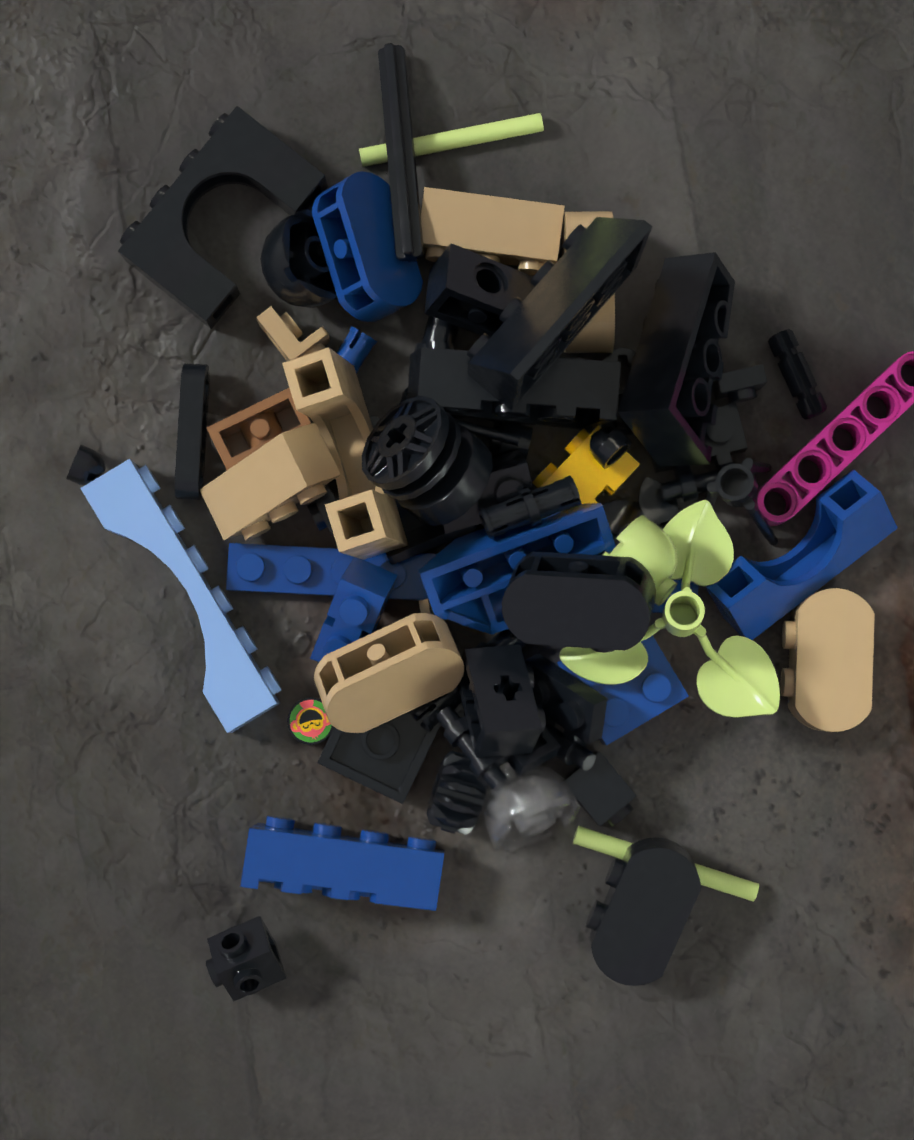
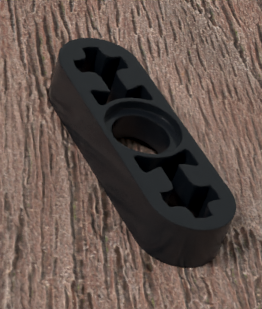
[175,363,210,500]

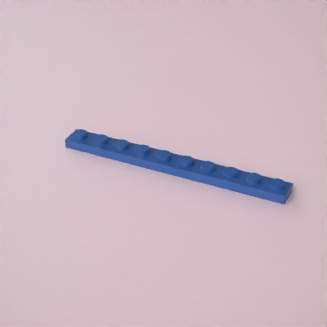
[226,543,698,613]

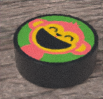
[287,697,334,745]

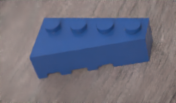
[240,816,445,911]

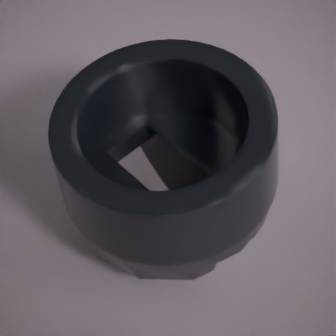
[590,426,632,469]
[66,445,105,485]

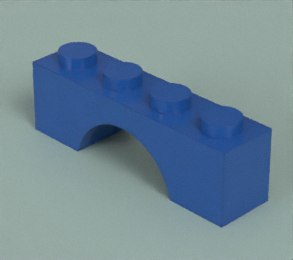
[705,469,898,640]

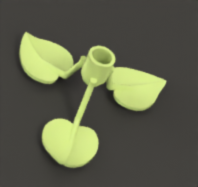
[559,500,780,718]

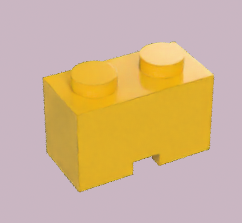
[532,425,640,504]

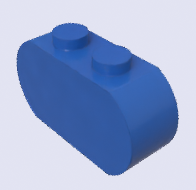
[311,171,423,322]

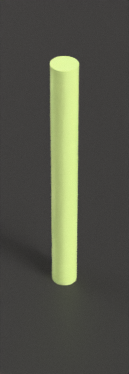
[359,113,544,167]
[573,825,759,902]

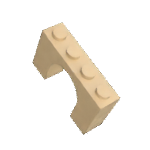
[282,347,408,560]

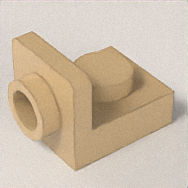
[256,306,330,361]

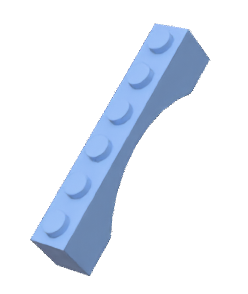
[80,459,282,733]

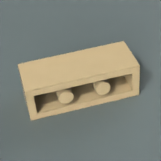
[421,187,565,275]
[199,423,341,541]

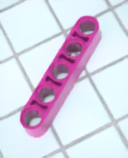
[753,351,914,526]

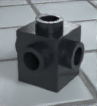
[206,916,286,1001]

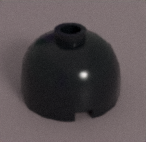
[260,209,337,308]

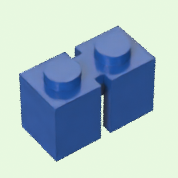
[310,557,398,662]

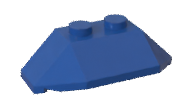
[418,503,616,635]

